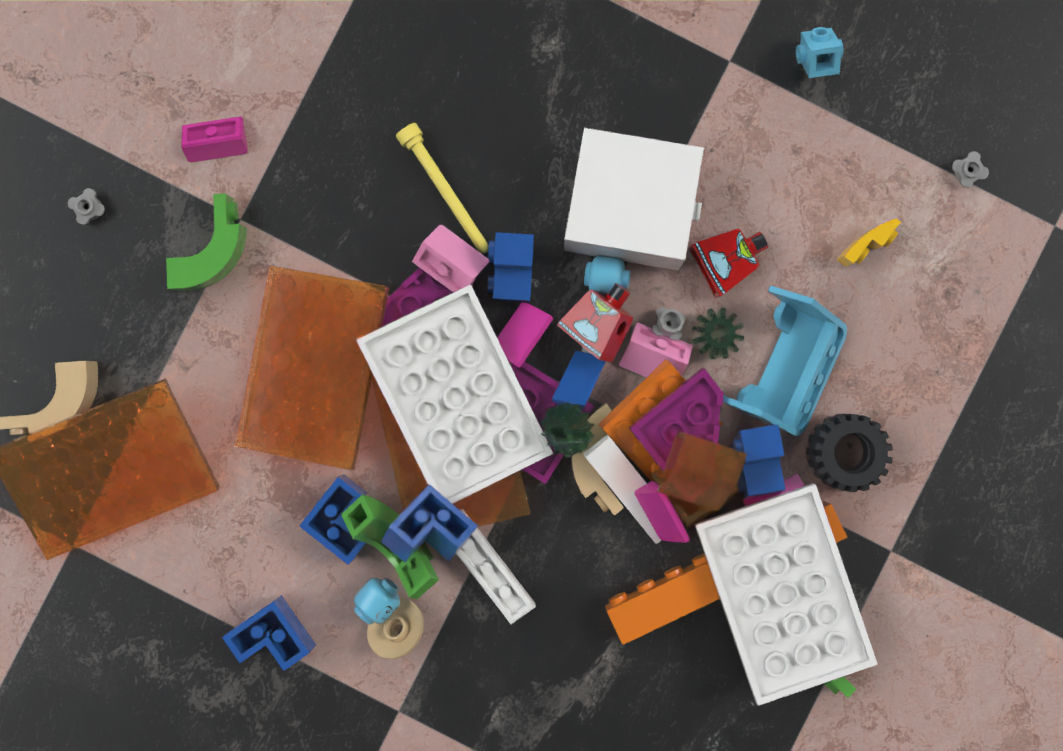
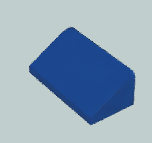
[551,351,606,415]

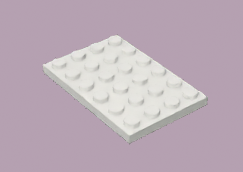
[356,284,553,504]
[694,483,878,706]

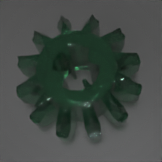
[691,308,744,360]
[540,402,595,457]

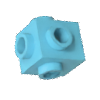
[796,27,843,78]

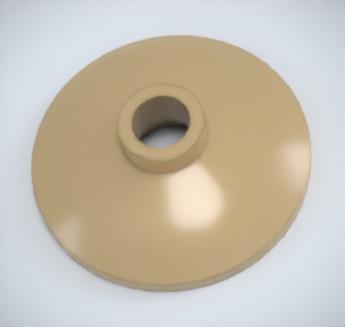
[367,598,424,659]

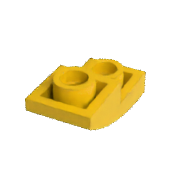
[837,218,901,267]

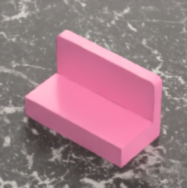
[412,225,489,293]
[619,322,693,378]

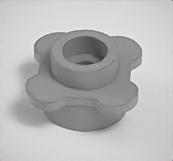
[952,151,989,188]
[68,188,105,225]
[652,307,685,341]

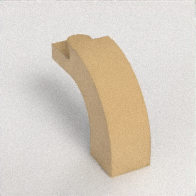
[0,361,98,440]
[571,403,624,515]

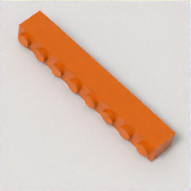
[605,501,848,645]

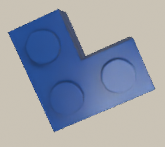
[488,232,534,303]
[730,424,786,498]
[299,474,367,565]
[381,484,478,562]
[222,595,316,671]

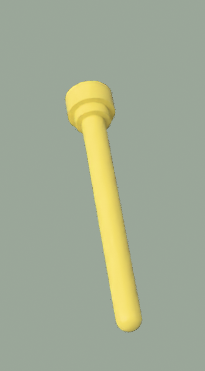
[396,123,489,254]

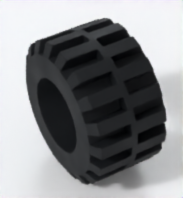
[806,414,893,492]

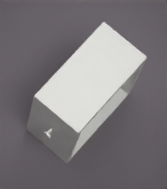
[564,128,704,270]

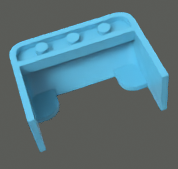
[723,286,847,436]

